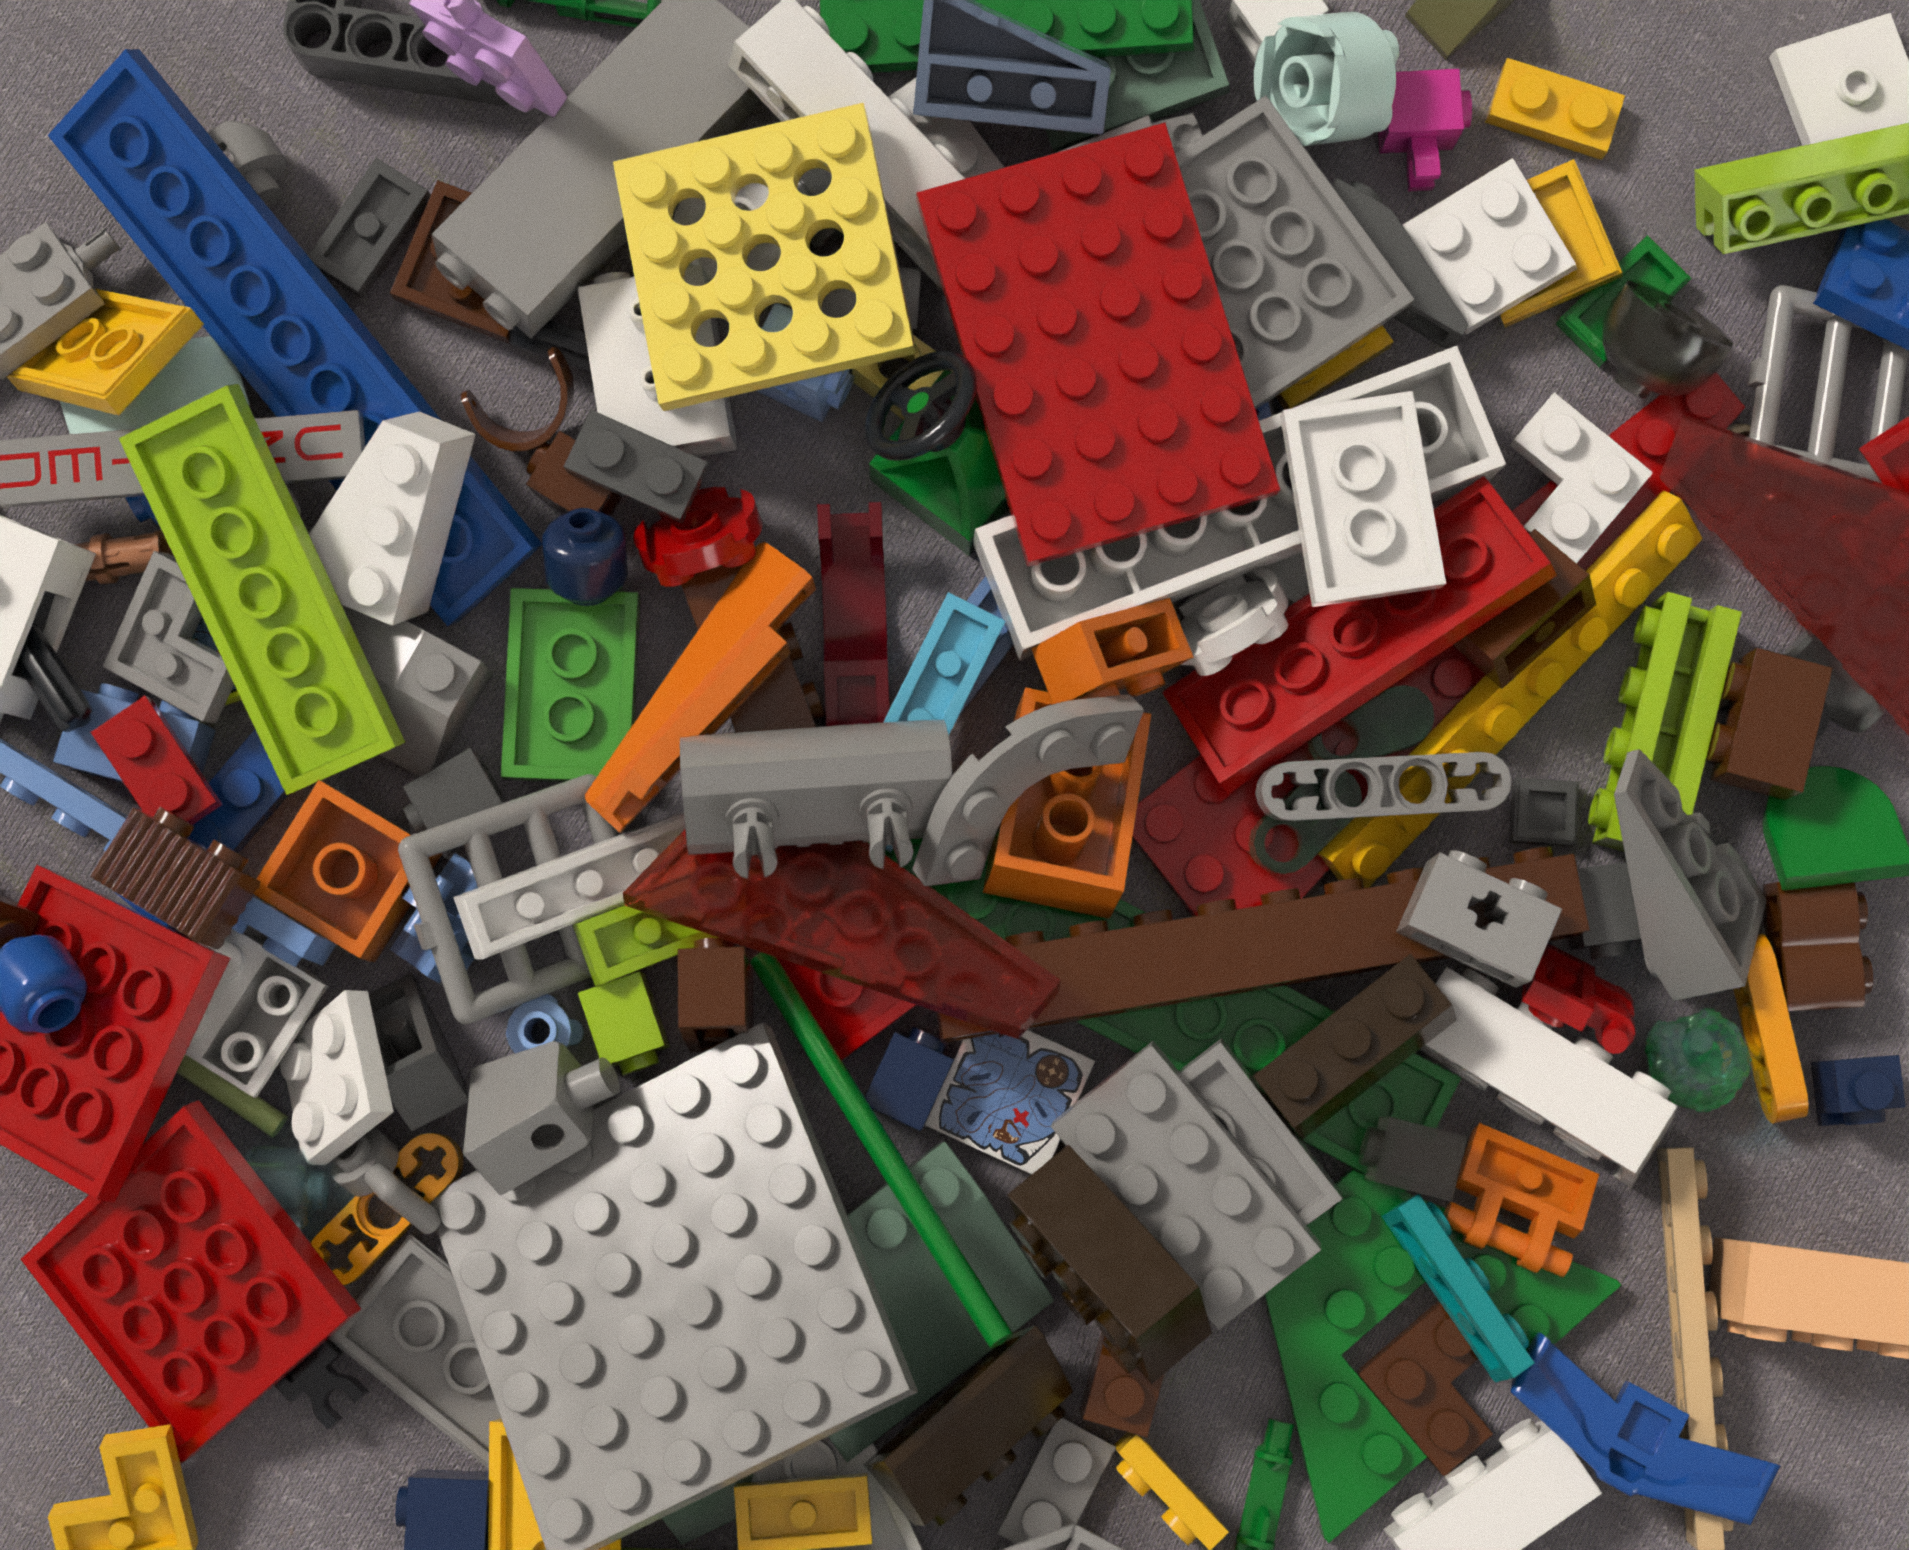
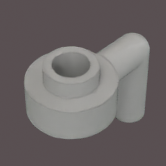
[331,1128,441,1234]

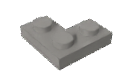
[103,551,234,723]

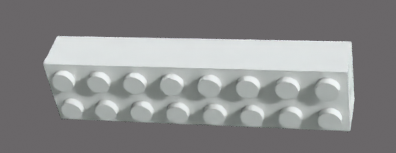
[973,346,1506,661]

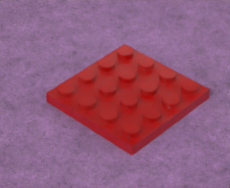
[0,865,231,1203]
[20,1100,361,1464]

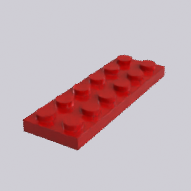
[1162,476,1557,794]

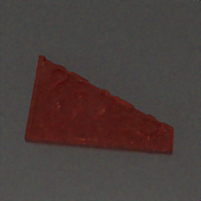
[1659,415,1909,736]

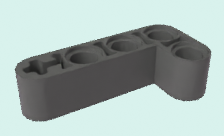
[283,0,510,105]

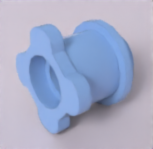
[506,994,584,1053]

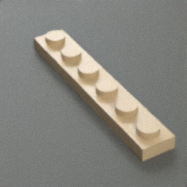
[1657,1147,1734,1550]

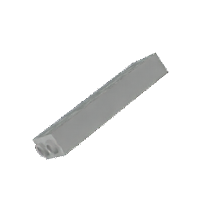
[432,0,761,339]

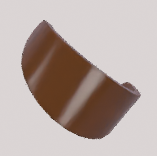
[460,346,575,451]

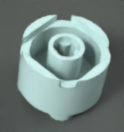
[1254,12,1399,147]

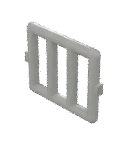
[1746,285,1909,496]
[398,774,639,1024]

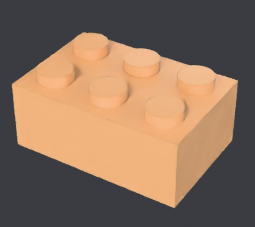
[1709,1237,1909,1359]

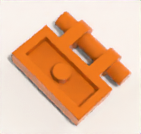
[1444,1122,1599,1278]

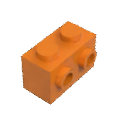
[1031,598,1194,704]

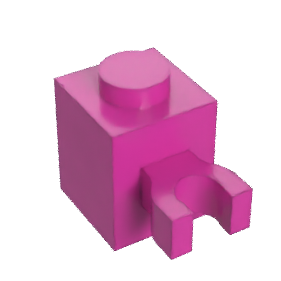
[1378,69,1472,192]

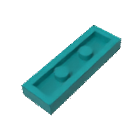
[1381,1194,1535,1383]

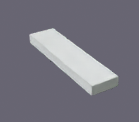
[453,811,714,959]

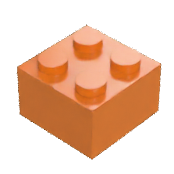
[253,780,443,963]

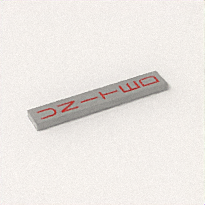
[0,410,365,508]

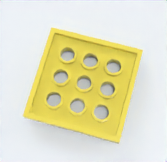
[613,103,917,411]

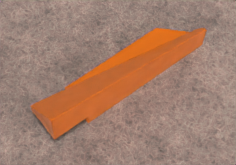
[585,542,816,833]

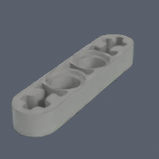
[1255,752,1512,821]

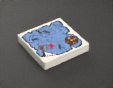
[925,1029,1095,1174]

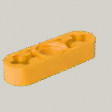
[1733,934,1809,1124]
[311,1133,464,1285]

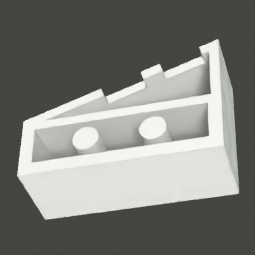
[309,412,476,626]

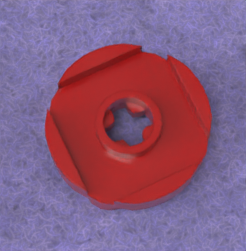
[633,487,763,587]

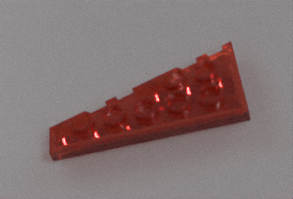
[622,829,1061,1039]

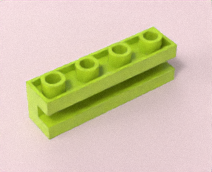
[1694,123,1909,254]
[1588,592,1742,852]

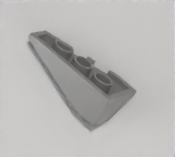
[342,605,493,777]
[1614,749,1767,1001]

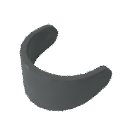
[1782,629,1884,733]

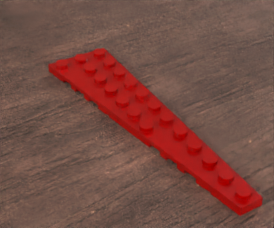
[1132,359,1746,917]

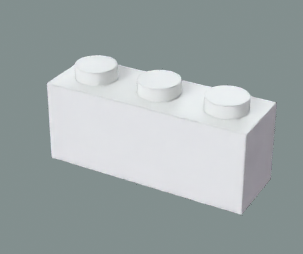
[1383,1418,1602,1550]

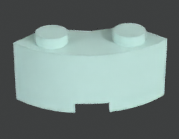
[60,336,250,434]

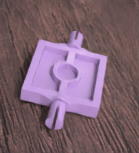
[409,0,567,118]

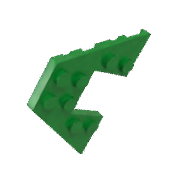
[1264,1169,1621,1543]

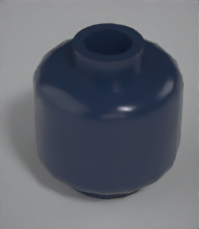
[542,508,628,606]

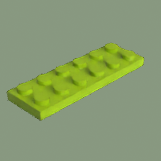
[118,384,406,795]

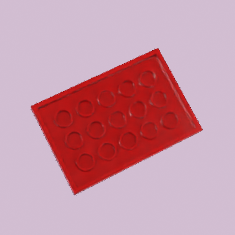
[916,122,1280,567]

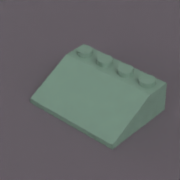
[828,1141,1055,1463]

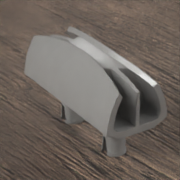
[680,720,952,879]

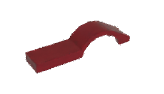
[817,502,890,726]

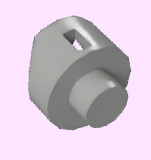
[207,120,287,208]

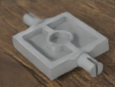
[0,222,121,379]

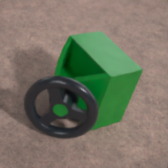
[865,351,1009,556]

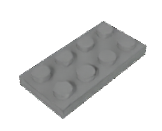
[1050,1041,1322,1330]

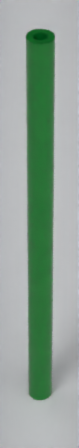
[750,949,1013,1349]

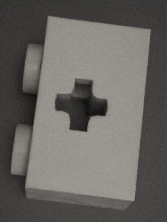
[1396,850,1562,988]

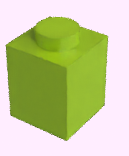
[578,971,670,1075]

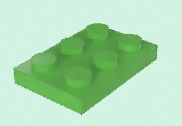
[501,588,640,782]

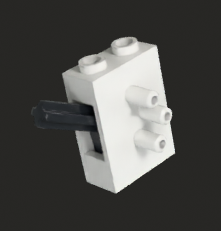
[509,263,738,457]
[0,515,96,732]

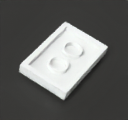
[1280,391,1446,607]

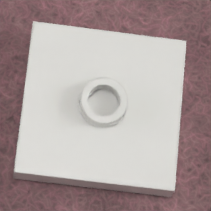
[1769,13,1909,146]

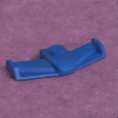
[1510,1332,1781,1525]

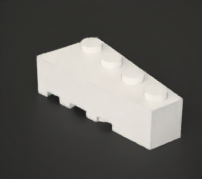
[1419,967,1677,1188]

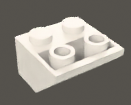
[185,929,328,1098]

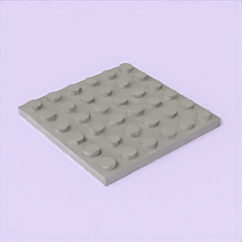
[430,1023,918,1550]

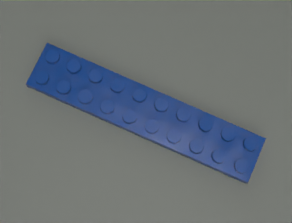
[48,49,543,627]

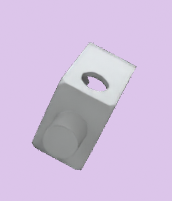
[463,1041,620,1196]

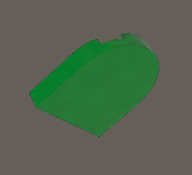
[1762,766,1909,891]

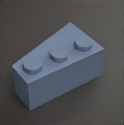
[913,0,1111,135]

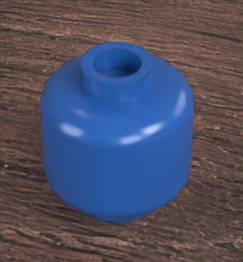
[0,935,88,1033]

